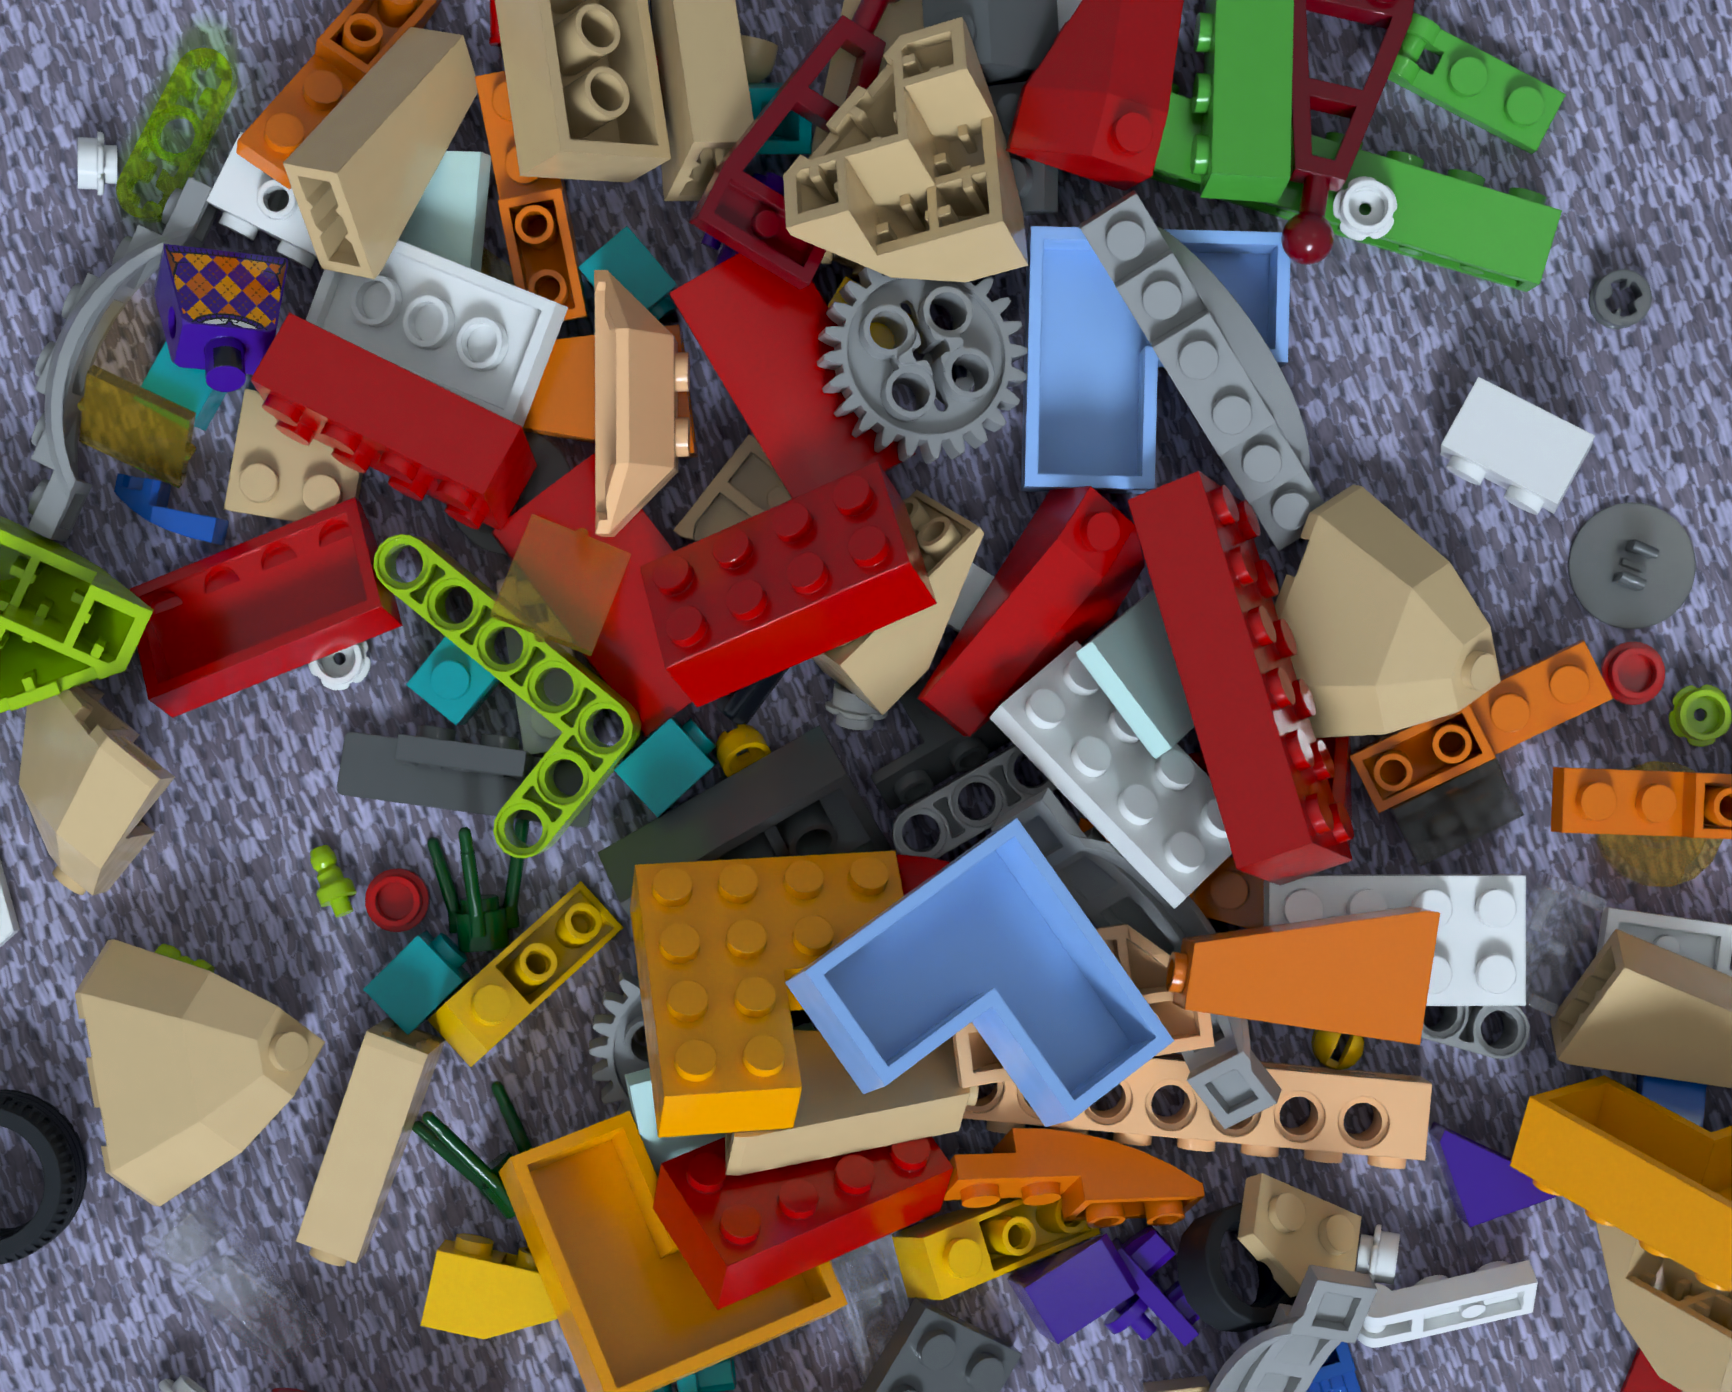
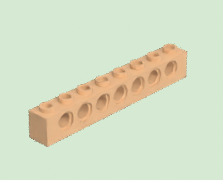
[960,1053,1432,1169]

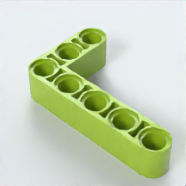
[374,534,642,858]

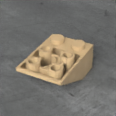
[812,490,984,715]

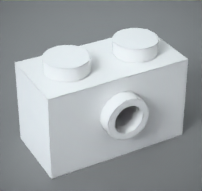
[206,132,318,269]
[1440,377,1595,515]

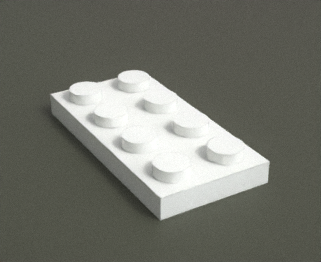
[306,240,568,428]
[989,641,1232,909]
[1264,874,1526,1006]

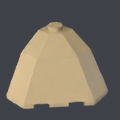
[783,17,1028,282]
[1274,484,1501,738]
[19,682,175,896]
[75,939,325,1207]
[1596,1222,1732,1392]

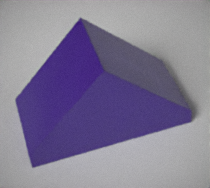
[1429,1121,1556,1227]
[1007,1233,1140,1344]

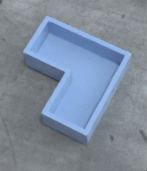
[1021,226,1291,494]
[785,818,1174,1127]

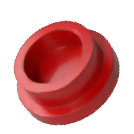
[1600,642,1665,705]
[365,868,430,932]

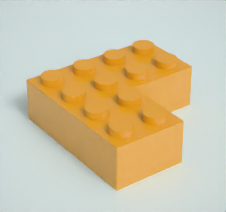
[630,851,904,1138]
[1510,1075,1732,1292]
[499,1110,848,1392]

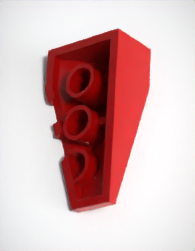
[1006,0,1184,191]
[917,486,1145,736]

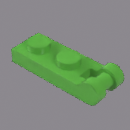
[1388,13,1566,155]

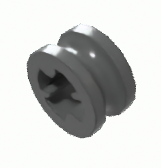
[1588,269,1652,330]

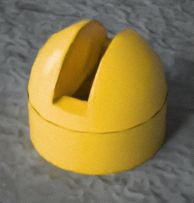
[716,724,771,777]
[1311,1029,1364,1070]

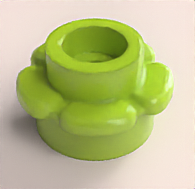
[1668,684,1732,747]

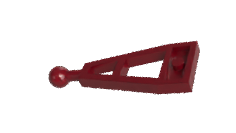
[689,0,900,290]
[1281,0,1415,265]

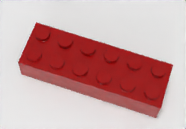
[1128,471,1354,886]

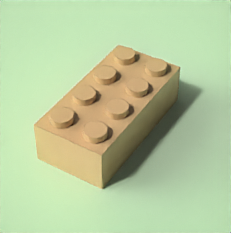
[495,0,671,183]

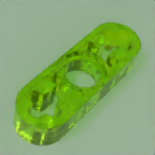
[116,48,238,223]

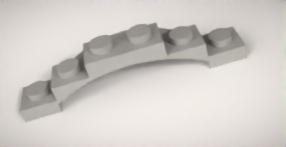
[27,177,219,542]
[1079,190,1324,551]
[991,787,1282,1129]
[1208,1265,1378,1392]

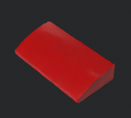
[669,253,916,499]
[491,453,692,737]
[128,497,403,718]

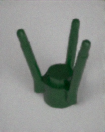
[427,819,530,952]
[412,1081,533,1219]

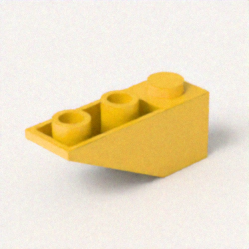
[428,881,624,1067]
[888,1198,1101,1300]
[420,1233,557,1340]

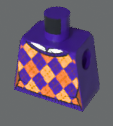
[154,244,288,392]

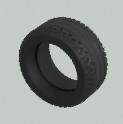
[0,1089,87,1264]

